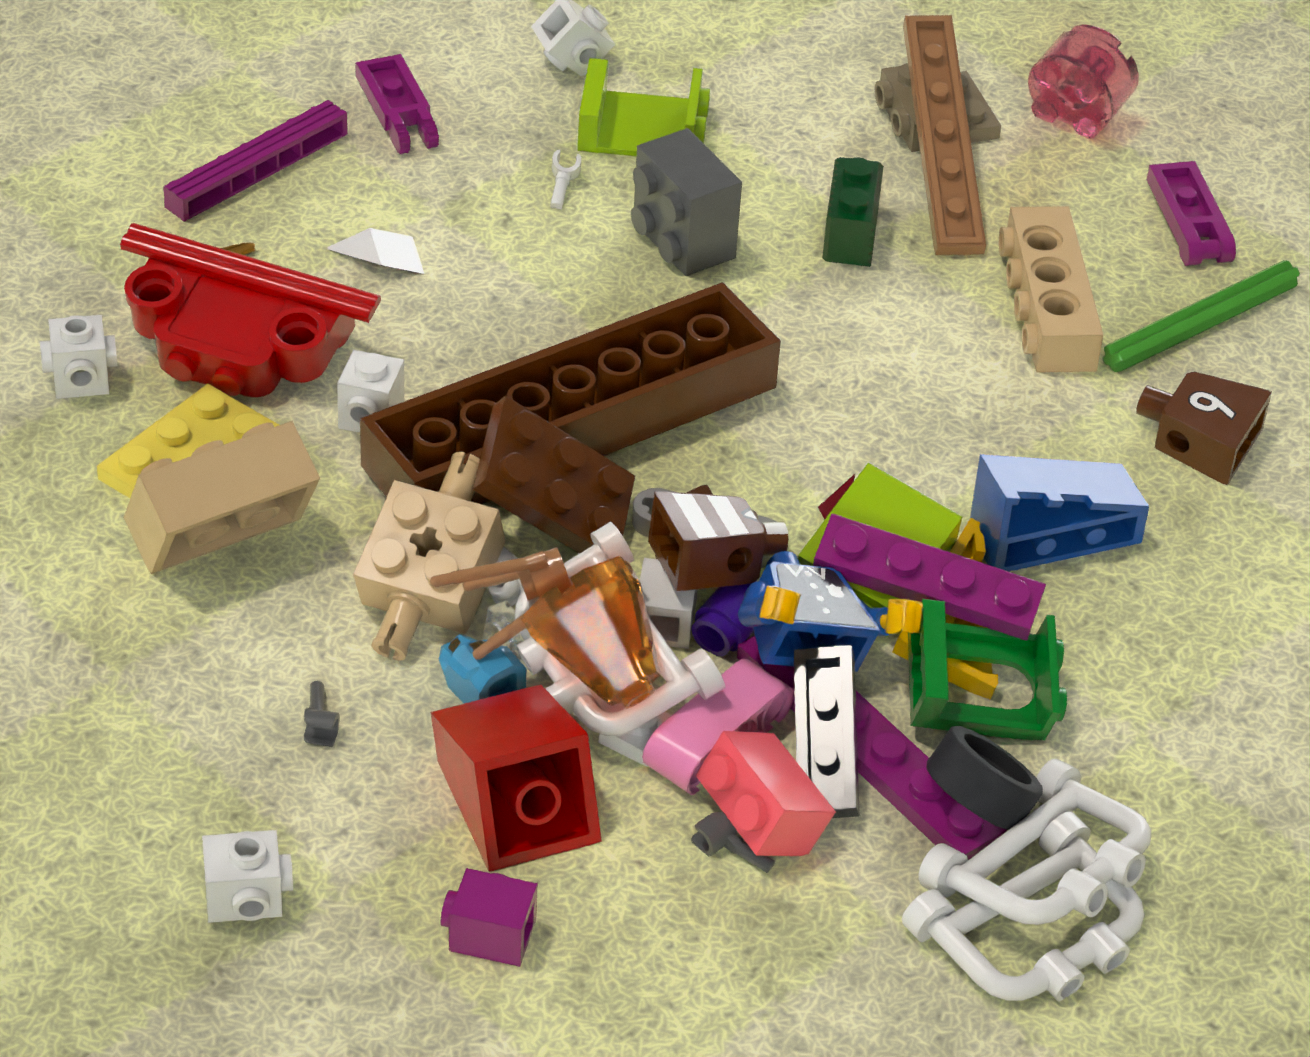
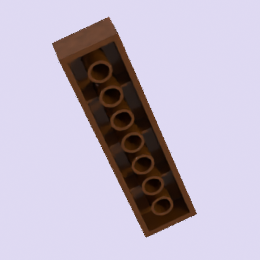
[360,282,781,504]

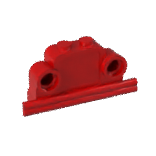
[120,223,381,398]

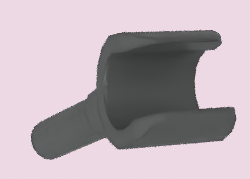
[304,681,340,747]
[691,812,775,873]

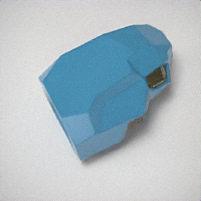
[438,634,527,704]

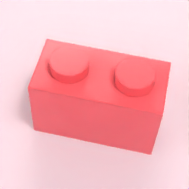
[695,731,836,856]

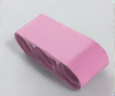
[642,659,795,795]

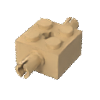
[353,452,506,661]

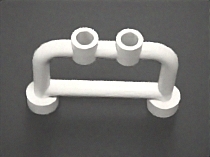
[515,522,726,736]
[919,759,1151,925]
[902,811,1144,1002]

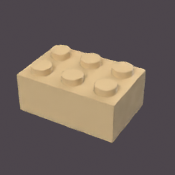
[123,421,320,574]

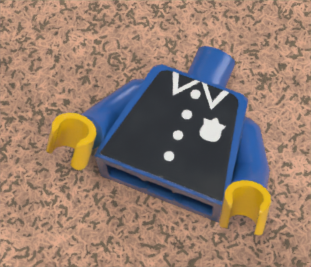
[738,551,923,672]

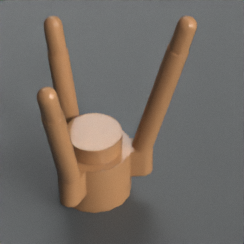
[430,547,573,660]

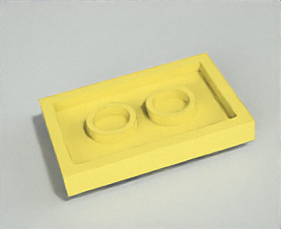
[97,384,279,498]

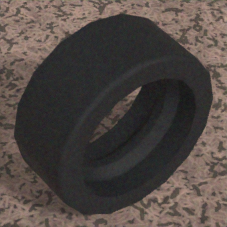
[926,726,1043,830]

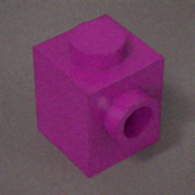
[440,868,538,967]

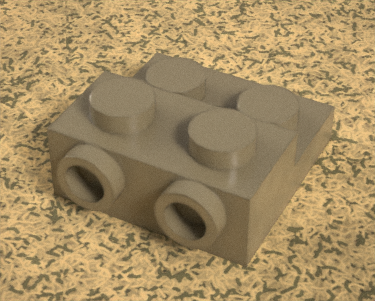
[874,63,1001,152]

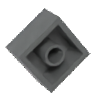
[631,128,742,276]

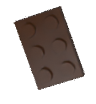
[473,396,635,553]

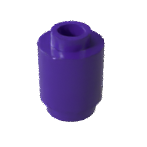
[692,581,757,656]

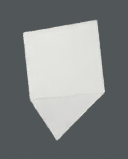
[327,228,424,274]

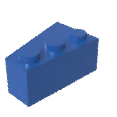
[970,454,1149,572]

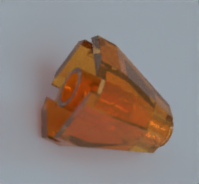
[521,556,661,709]

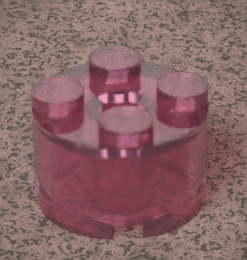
[1028,24,1139,139]

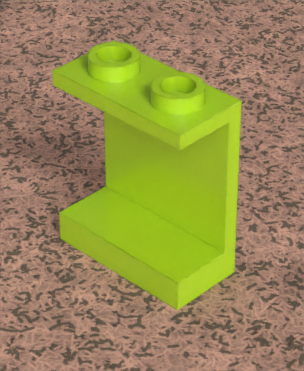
[577,58,710,156]

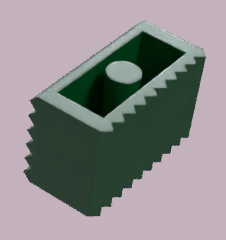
[822,157,884,267]

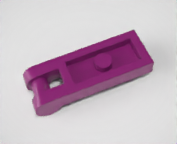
[1146,161,1236,266]

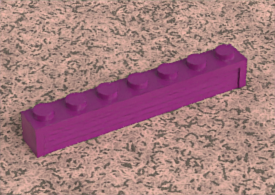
[163,100,348,222]

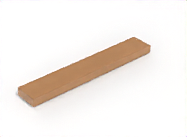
[903,15,986,255]

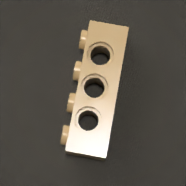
[999,206,1103,372]

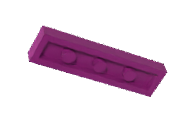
[813,513,1046,641]

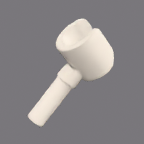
[550,149,581,209]

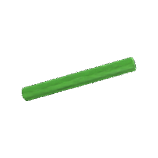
[1102,260,1300,372]

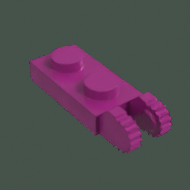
[355,54,439,154]

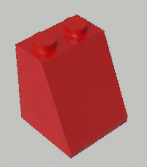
[430,684,602,872]

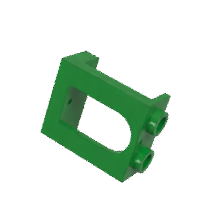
[908,599,1067,741]

